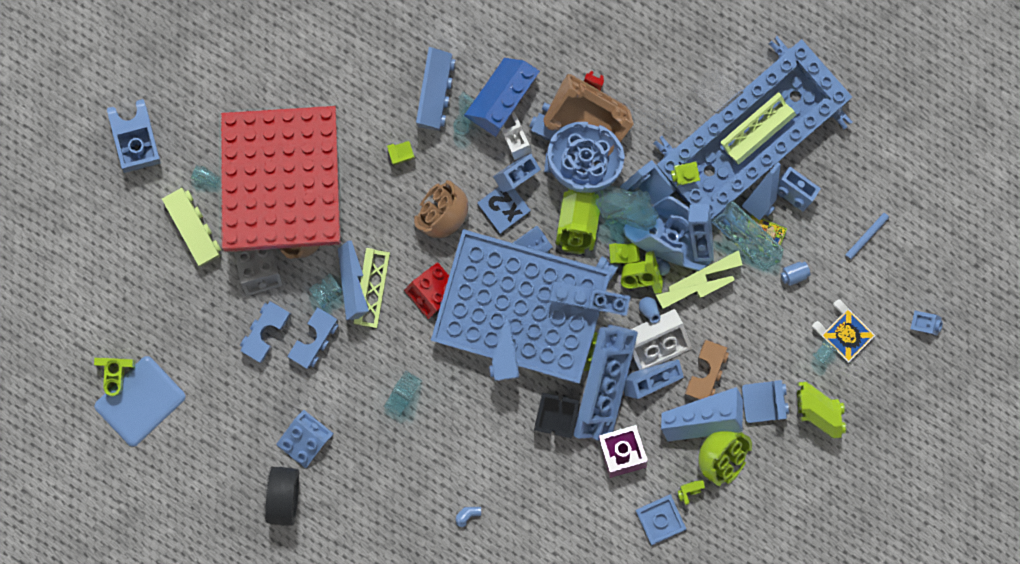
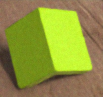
[387,141,415,166]

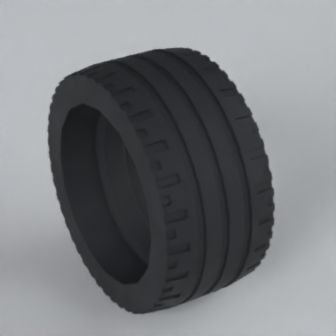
[265,467,299,526]

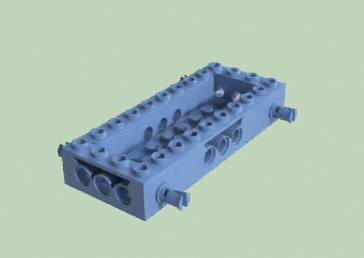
[653,36,853,230]

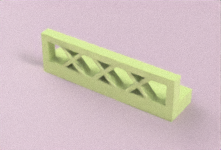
[721,92,796,165]
[353,248,390,328]

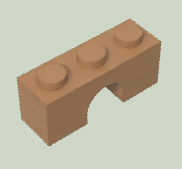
[685,340,729,400]

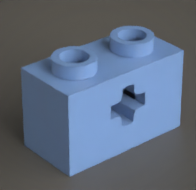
[493,154,541,193]

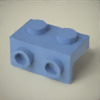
[513,226,553,253]

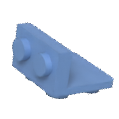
[742,380,789,423]

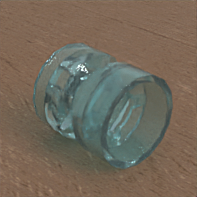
[309,273,343,309]

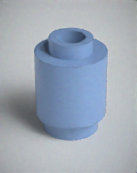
[781,261,811,286]

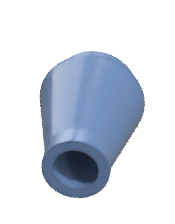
[639,297,661,323]

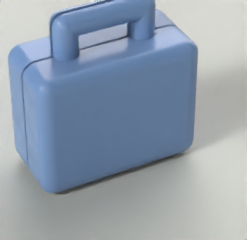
[94,356,186,447]

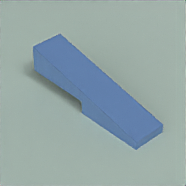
[338,240,369,320]

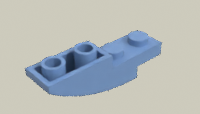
[549,281,630,316]

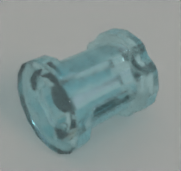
[812,340,837,365]

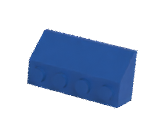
[464,58,540,137]

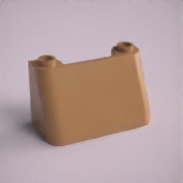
[543,74,634,157]

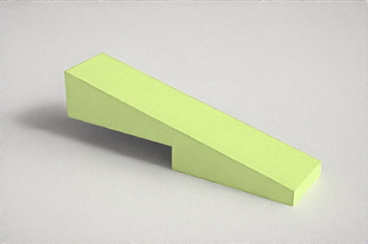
[668,250,742,292]
[655,276,735,309]

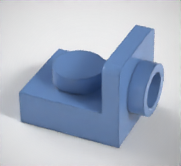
[910,311,943,336]

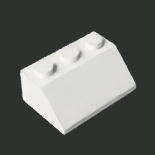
[631,309,692,370]

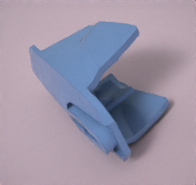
[623,196,711,271]

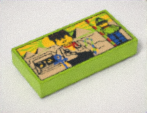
[744,214,787,247]

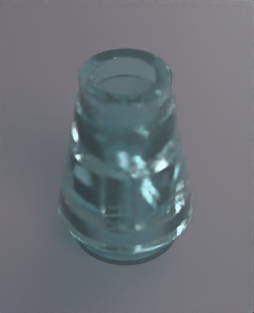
[190,165,220,188]

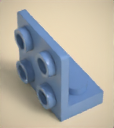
[620,160,676,205]
[276,410,334,468]

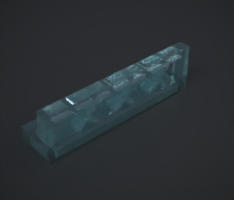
[712,200,784,271]

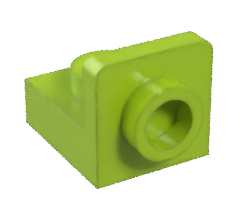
[671,162,700,186]
[609,243,640,264]
[677,479,705,505]

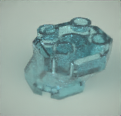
[595,185,659,231]

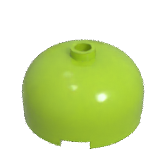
[698,431,752,486]

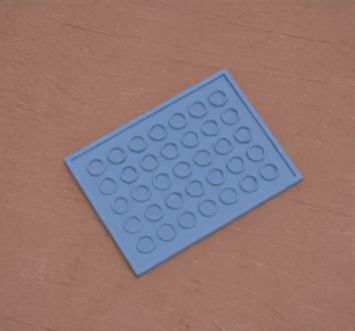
[431,229,611,383]

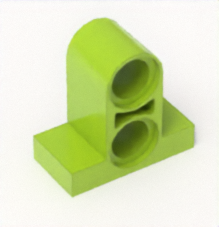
[621,251,663,294]
[94,358,136,396]

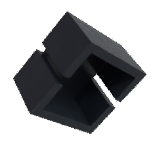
[534,392,580,439]

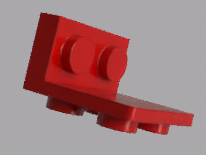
[404,262,449,319]

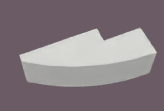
[501,112,532,160]

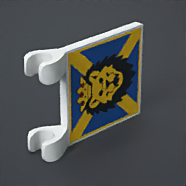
[812,300,876,363]

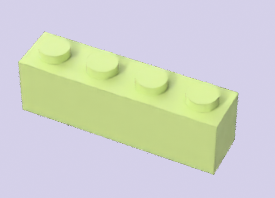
[162,188,221,267]

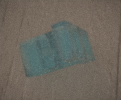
[453,92,475,136]
[384,371,422,417]

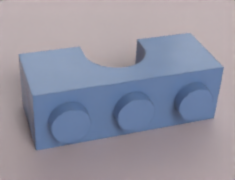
[240,301,291,363]
[287,307,339,369]

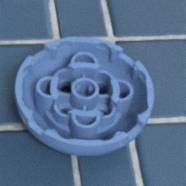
[547,122,624,193]

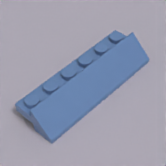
[573,324,638,440]

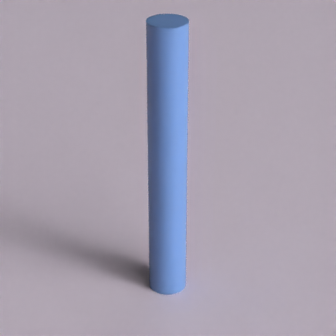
[845,213,889,260]

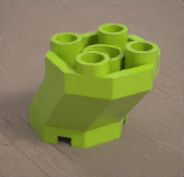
[555,188,602,254]
[797,382,846,438]

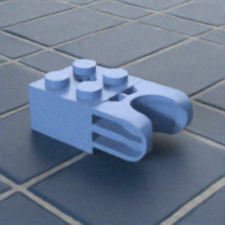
[107,99,161,173]

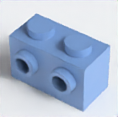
[777,166,821,212]

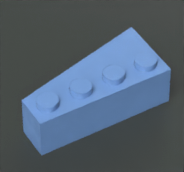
[661,387,743,441]

